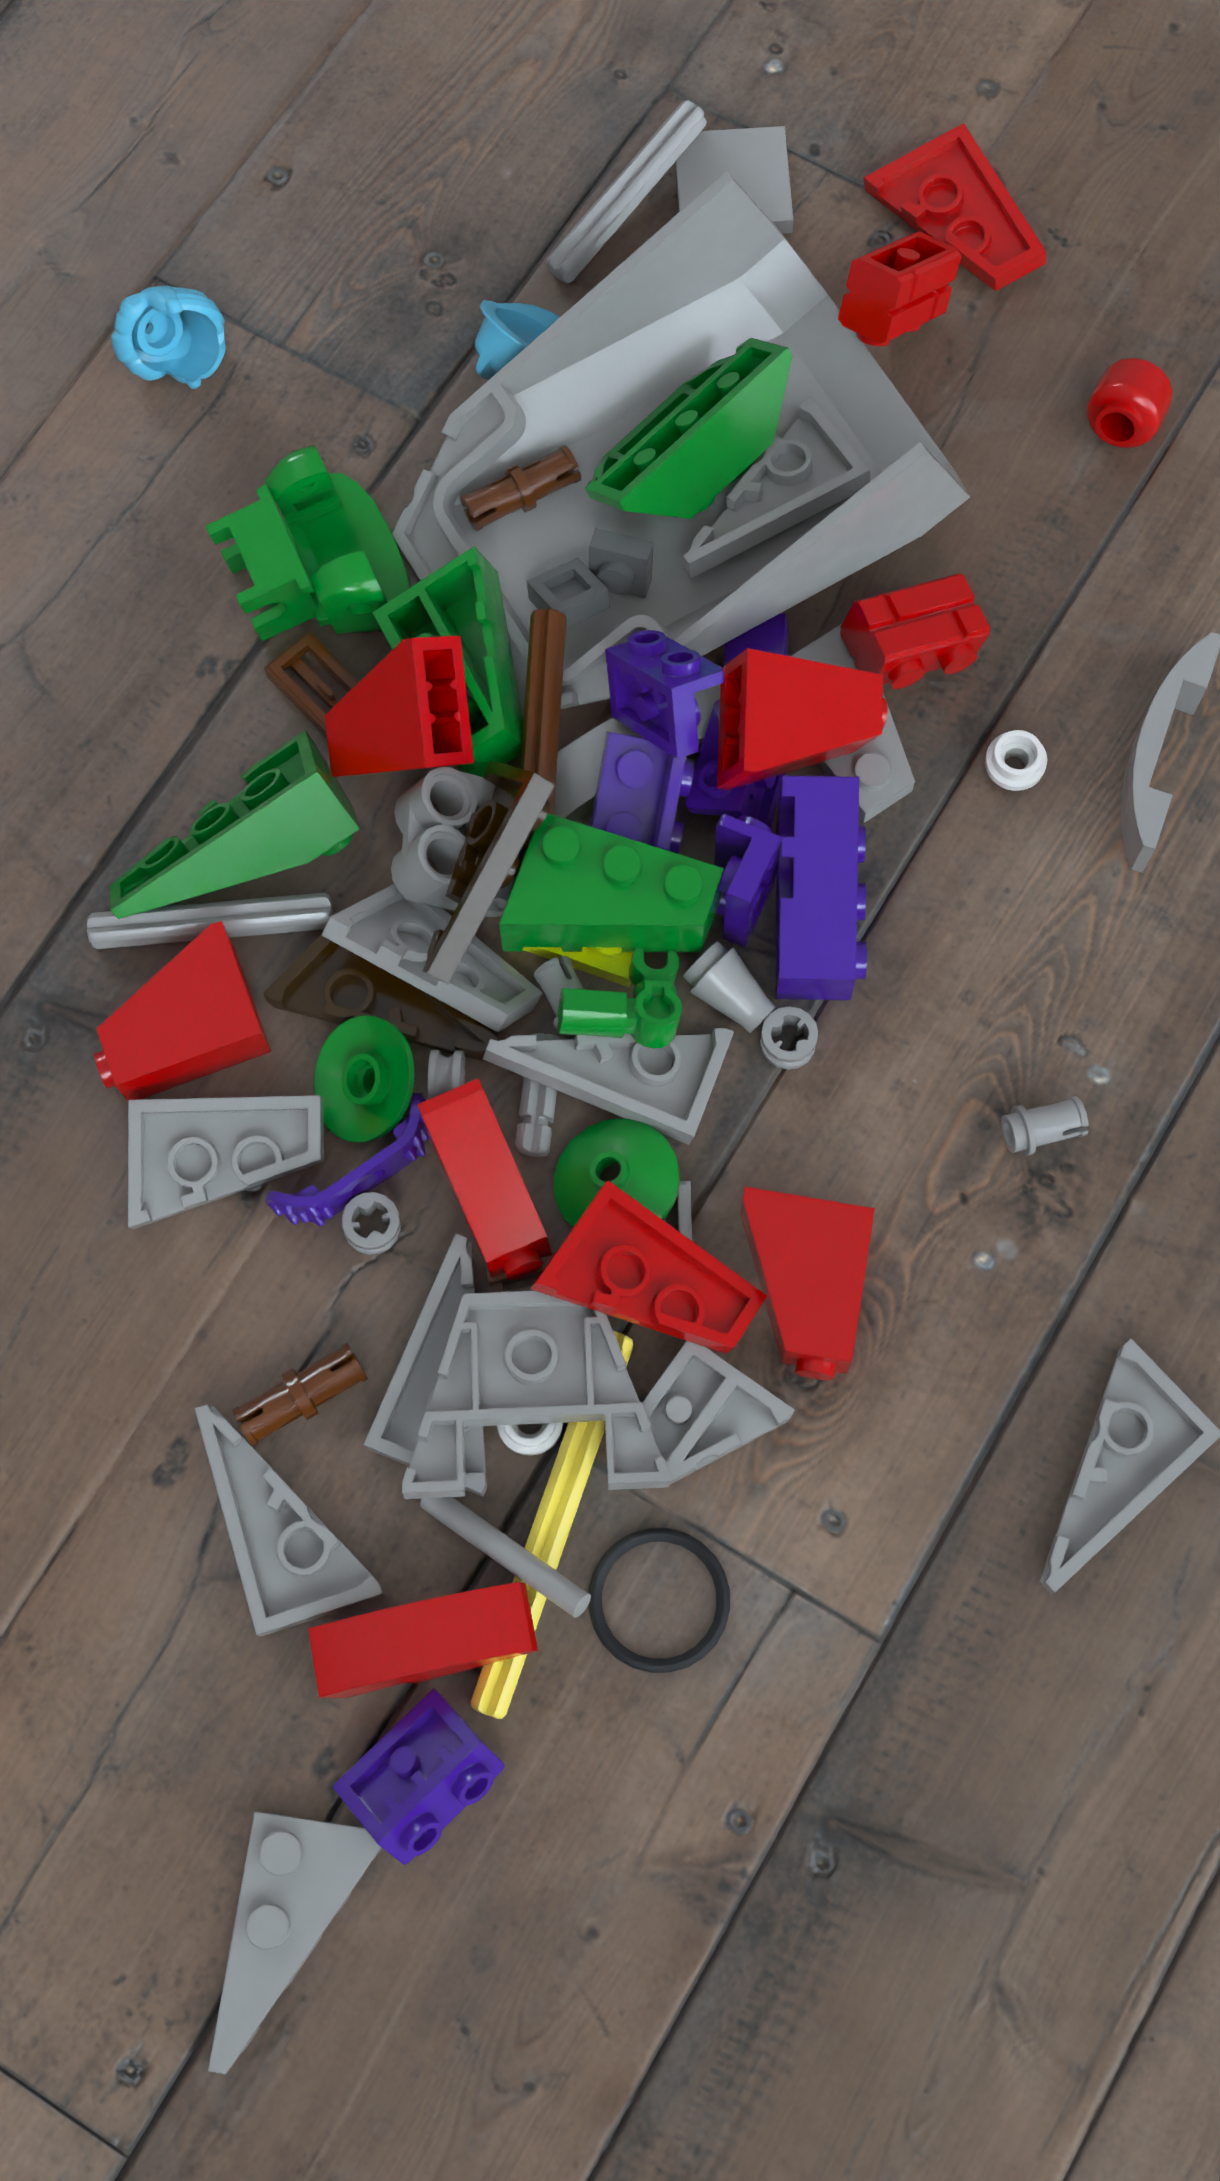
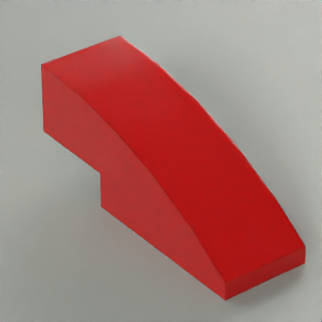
[308,1582,538,1698]

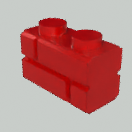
[838,231,962,347]
[840,573,990,689]

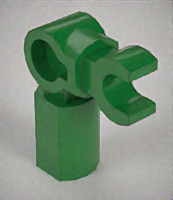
[558,948,683,1049]

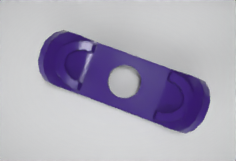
[265,1093,429,1227]

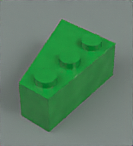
[372,546,523,777]
[499,813,724,952]

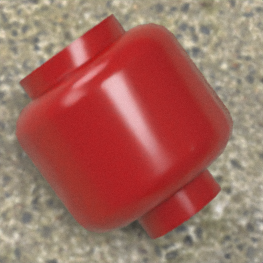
[1087,358,1173,448]

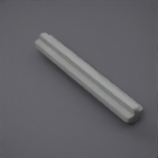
[546,100,707,284]
[87,892,334,949]

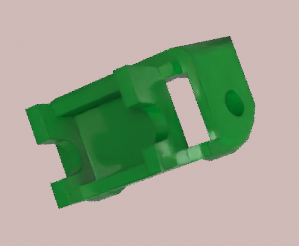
[205,445,410,642]

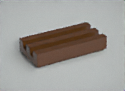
[264,631,359,738]

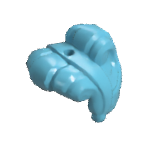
[111,285,226,389]

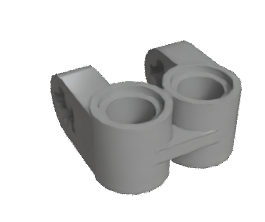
[391,767,516,917]

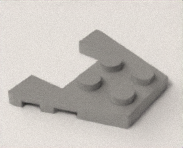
[402,1291,670,1499]

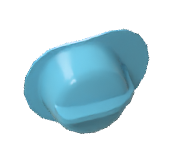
[475,300,560,380]

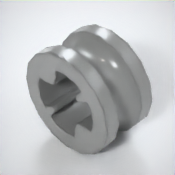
[760,1006,818,1070]
[428,1050,465,1100]
[342,1192,401,1255]

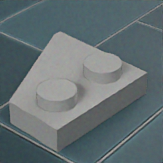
[642,1341,795,1485]

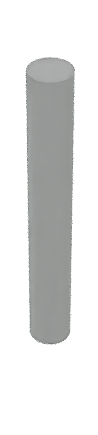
[420,1497,591,1618]

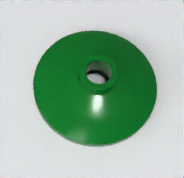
[313,1015,415,1143]
[553,1119,680,1228]

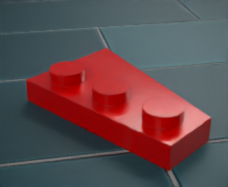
[864,123,1046,291]
[530,1180,767,1354]

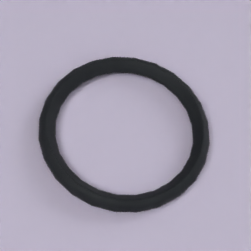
[588,1528,730,1673]

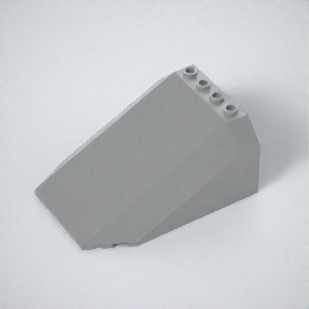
[392,171,970,718]

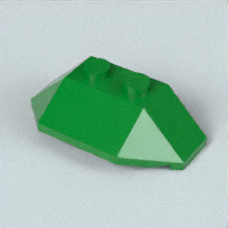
[585,338,792,519]

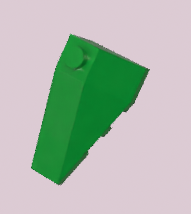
[110,730,360,919]

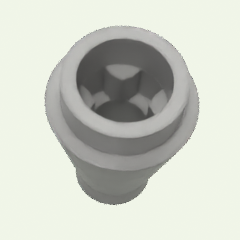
[683,941,776,1034]

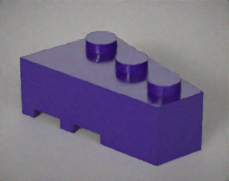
[776,776,867,1000]

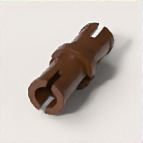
[460,445,581,531]
[231,1343,368,1446]

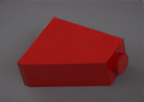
[324,636,474,777]
[717,648,888,790]
[94,921,272,1103]
[417,1078,552,1280]
[740,1186,875,1380]

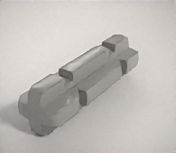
[515,1033,561,1157]

